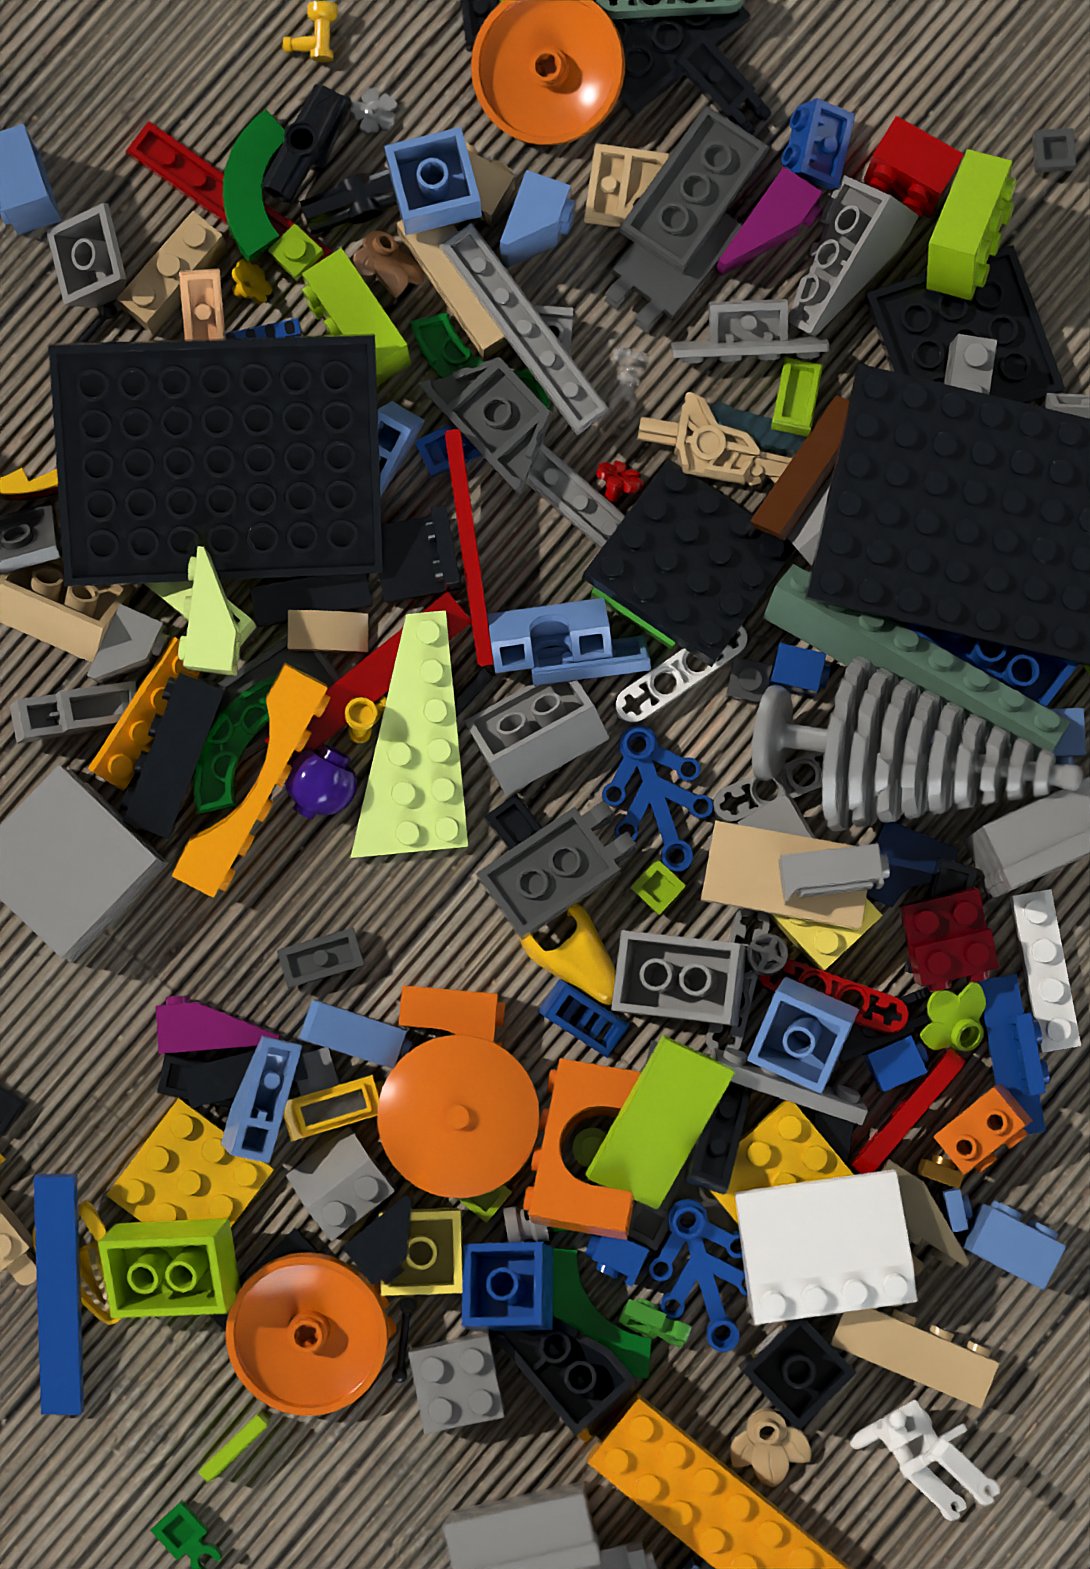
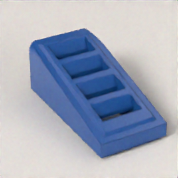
[539,979,630,1058]

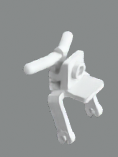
[849,1400,1000,1521]

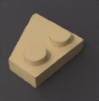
[584,143,669,227]

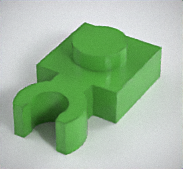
[617,1299,692,1348]

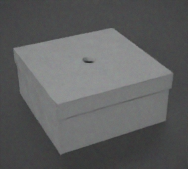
[0,765,169,963]
[964,777,1090,900]
[443,1481,601,1569]

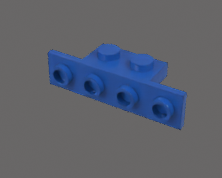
[977,974,1050,1135]

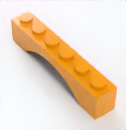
[171,662,330,898]

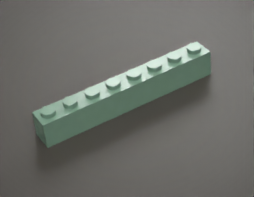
[763,564,1071,762]

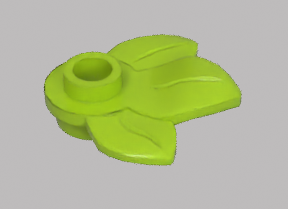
[920,982,986,1051]

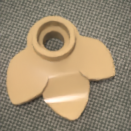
[730,1408,811,1487]

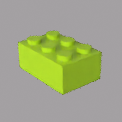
[926,149,1017,301]
[301,248,411,386]
[98,1218,241,1318]

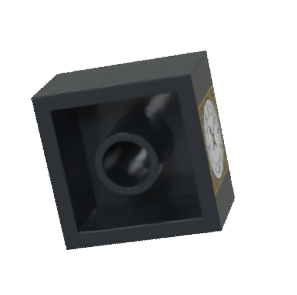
[738,1318,857,1431]

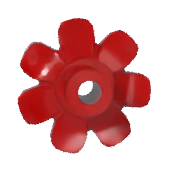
[596,460,644,502]

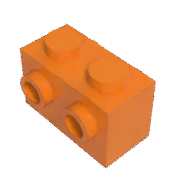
[933,1083,1033,1175]

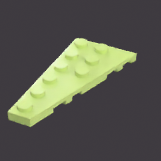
[350,610,469,858]

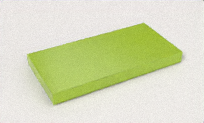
[586,1035,735,1210]

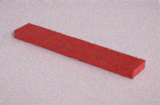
[126,120,334,280]
[445,429,494,667]
[264,591,472,764]

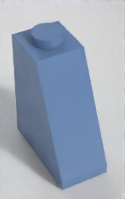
[299,1000,413,1069]

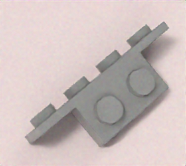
[671,299,829,363]

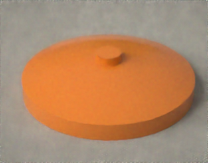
[471,0,625,146]
[377,1035,539,1198]
[226,1253,389,1416]

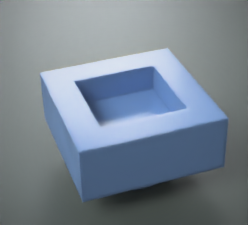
[939,1187,972,1232]

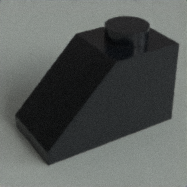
[342,1192,414,1286]

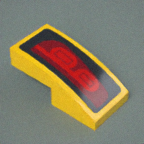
[0,468,58,501]

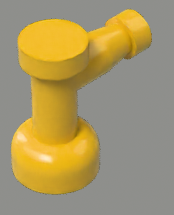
[283,1,338,62]
[345,695,387,744]

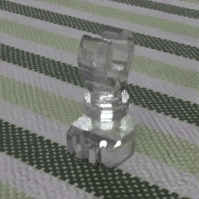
[609,347,650,419]

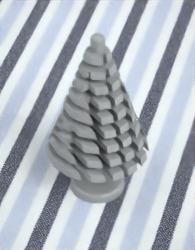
[752,656,1083,832]

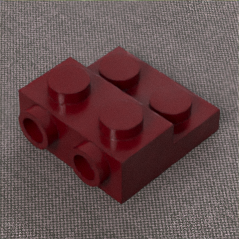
[899,887,999,991]

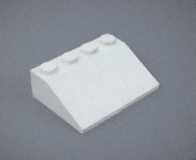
[734,1169,917,1325]

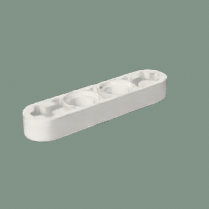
[615,626,747,724]

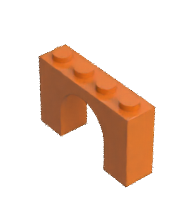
[398,985,506,1047]
[524,1058,641,1240]

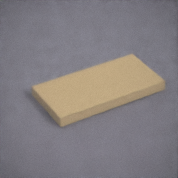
[701,820,867,930]

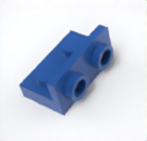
[782,98,855,190]

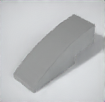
[10,681,137,744]

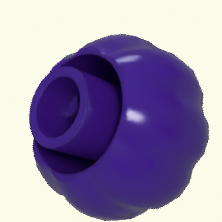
[284,744,357,819]

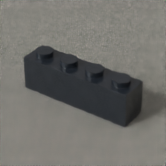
[120,670,226,838]

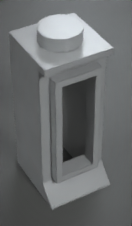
[778,844,889,905]

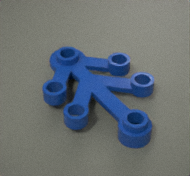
[602,725,713,872]
[648,1199,747,1352]

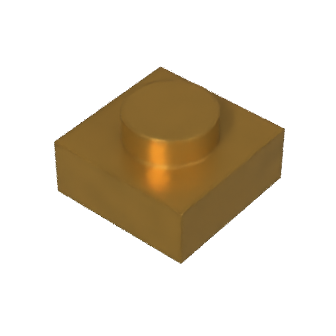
[916,1154,964,1189]

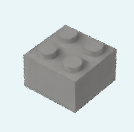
[408,1331,505,1434]

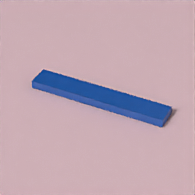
[34,1174,84,1415]

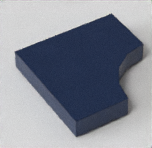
[866,822,959,908]

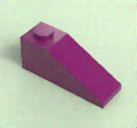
[716,167,823,276]
[156,995,283,1054]

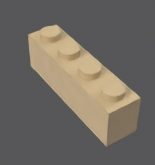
[396,220,509,360]
[827,1307,999,1409]

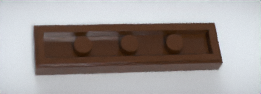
[750,395,849,541]

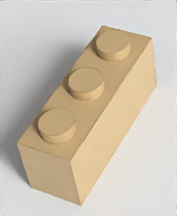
[117,211,228,335]

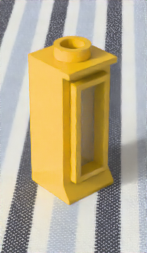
[283,1074,385,1142]

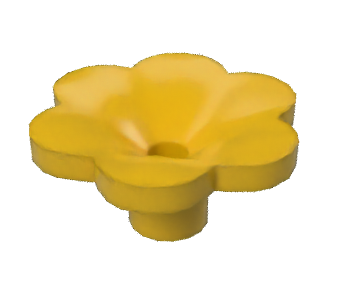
[232,258,272,305]

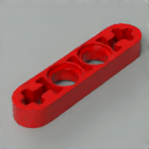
[759,958,908,1034]
[850,1047,966,1174]

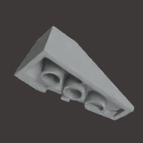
[788,175,919,337]

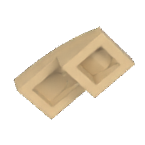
[288,610,369,654]

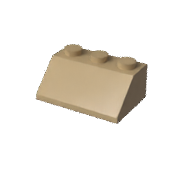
[0,554,135,663]

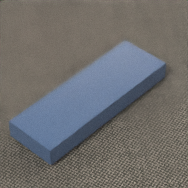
[531,636,651,686]

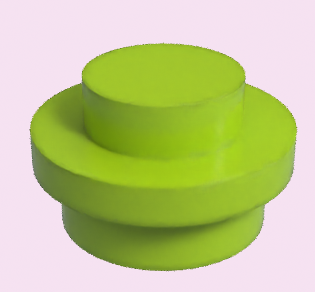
[572,1127,607,1168]

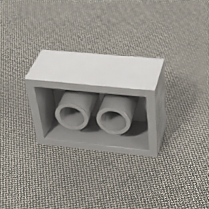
[611,930,747,1027]

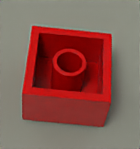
[863,116,964,218]

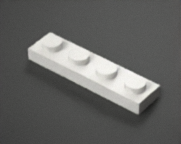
[1010,889,1081,1053]

